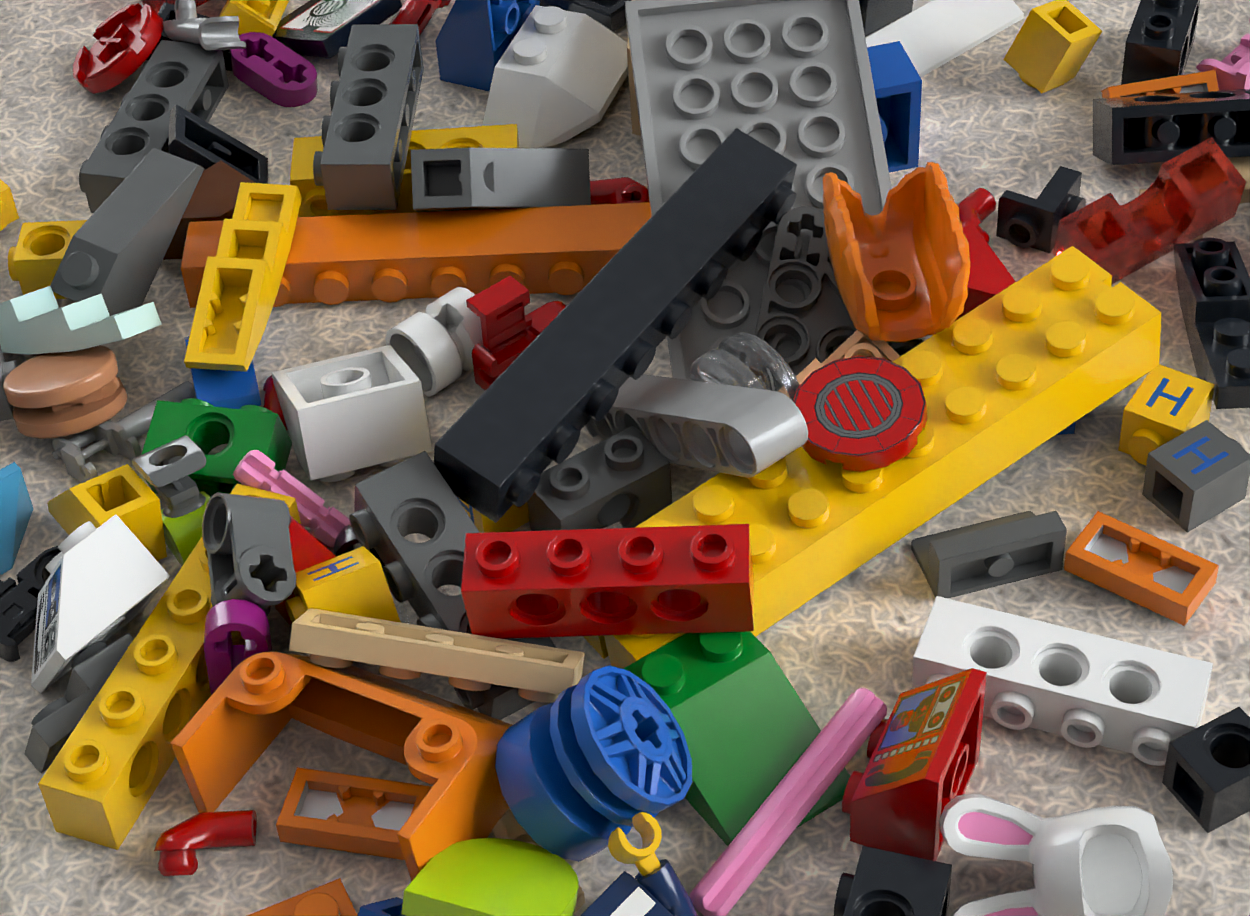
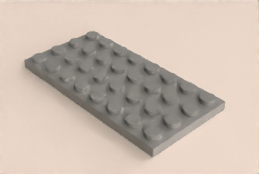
[625,0,902,392]

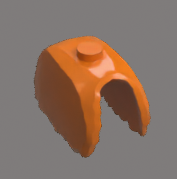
[823,162,970,343]

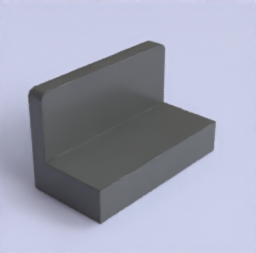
[911,511,1067,598]

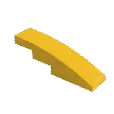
[184,182,302,372]

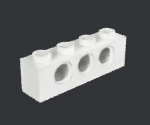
[912,596,1213,766]

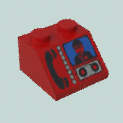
[842,668,987,861]

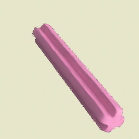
[689,688,887,916]

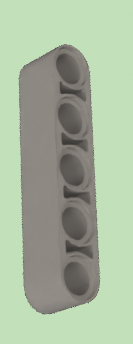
[585,374,808,478]

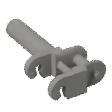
[52,381,196,483]

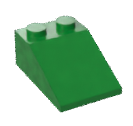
[623,631,850,846]

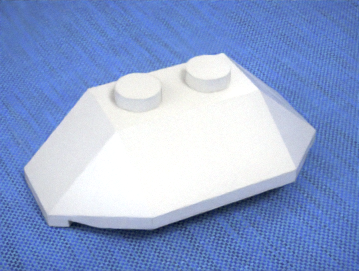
[482,5,628,148]

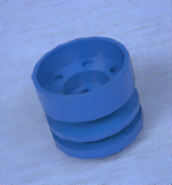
[495,665,692,862]

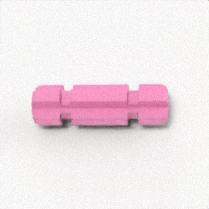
[233,450,351,548]

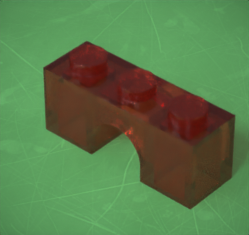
[1053,137,1247,284]

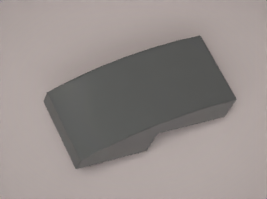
[24,633,134,773]

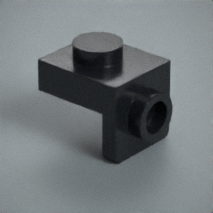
[996,166,1086,254]

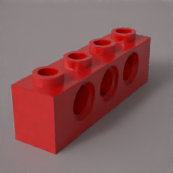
[461,524,754,639]

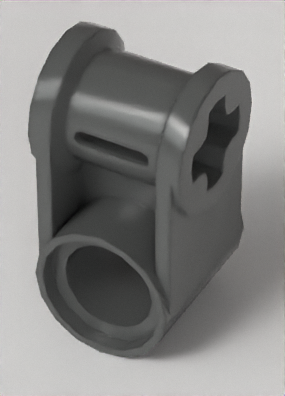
[202,492,296,616]

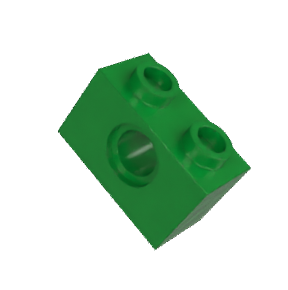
[141,398,292,497]

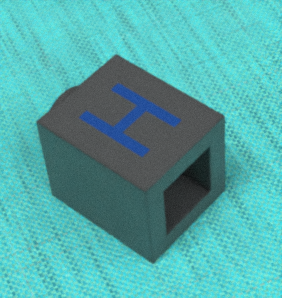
[1142,420,1250,533]

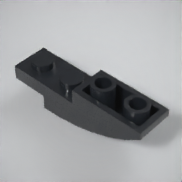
[1174,238,1250,409]

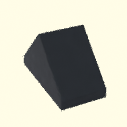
[168,104,268,184]

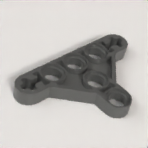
[743,206,924,390]

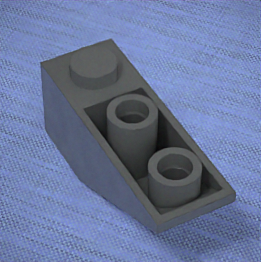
[411,148,591,212]

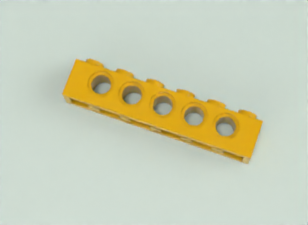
[38,483,301,850]

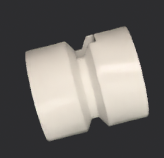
[385,286,489,397]

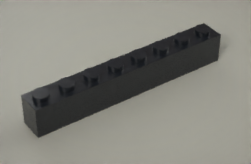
[434,128,797,523]

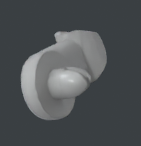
[163,0,246,51]

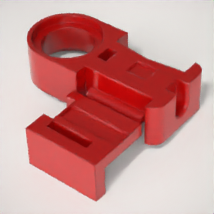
[466,276,567,391]

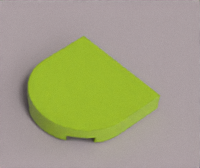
[401,838,578,916]

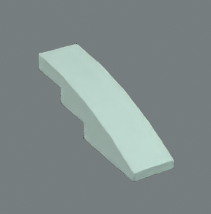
[0,286,162,355]

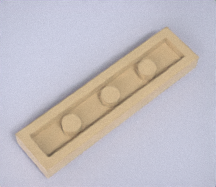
[289,608,585,703]

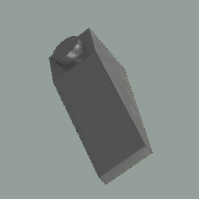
[50,147,204,316]

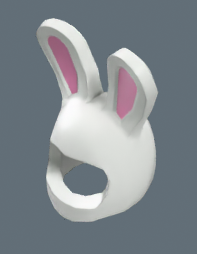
[939,794,1173,916]

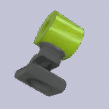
[131,435,211,566]

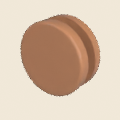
[3,345,128,439]

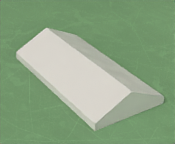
[865,0,1024,77]

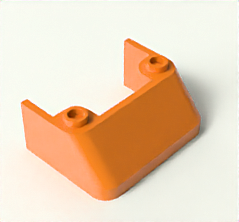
[171,652,512,882]

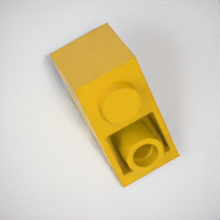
[47,464,167,561]

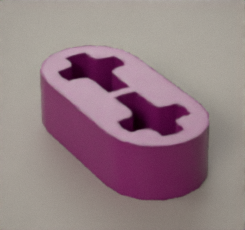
[230,32,318,107]
[204,599,273,695]

